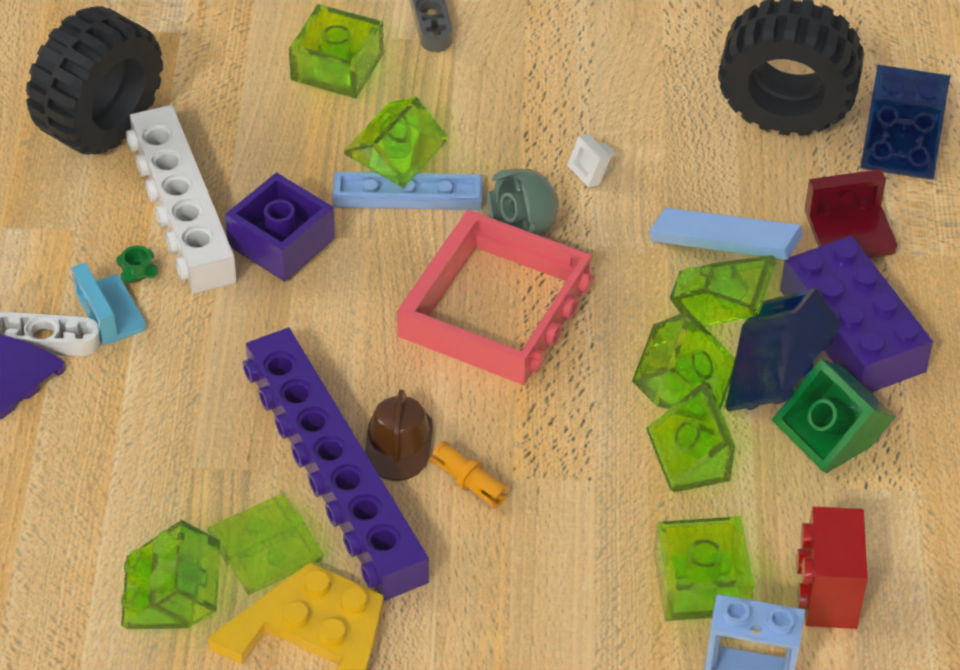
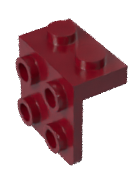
[804,169,898,258]

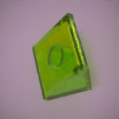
[344,96,448,189]
[646,381,735,492]

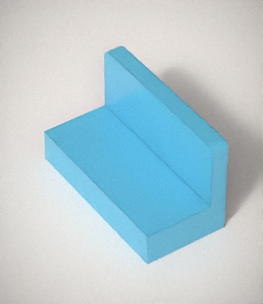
[71,263,146,346]

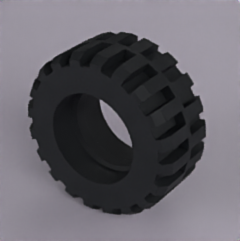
[718,0,864,136]
[26,6,163,155]

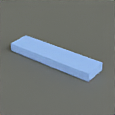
[332,172,482,210]
[649,207,803,260]

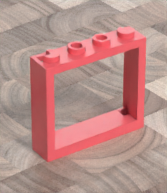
[397,209,595,385]

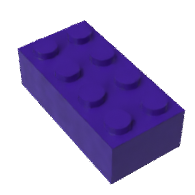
[780,236,933,393]

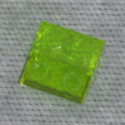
[121,519,220,629]

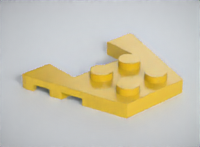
[208,562,384,670]

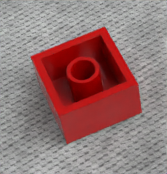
[796,506,868,629]

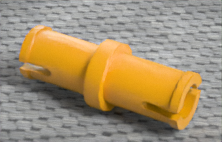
[430,441,509,509]

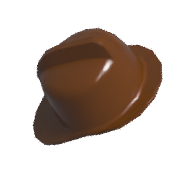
[365,389,433,481]

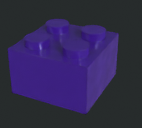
[225,172,335,282]

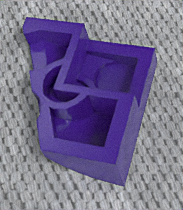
[0,334,66,419]

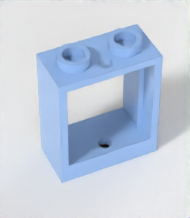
[704,594,805,670]

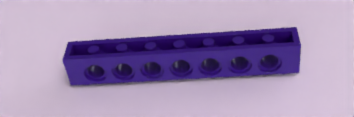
[242,327,429,601]

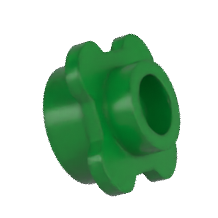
[116,245,158,283]

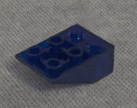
[860,64,950,180]
[725,288,842,412]

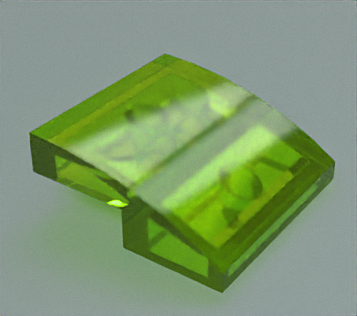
[207,493,324,595]

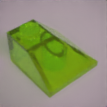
[669,255,777,330]

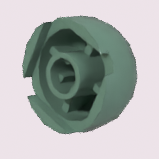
[487,168,558,236]

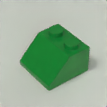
[772,359,896,473]

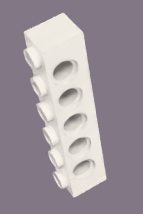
[126,105,237,294]

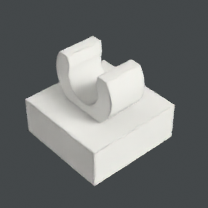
[567,134,616,188]

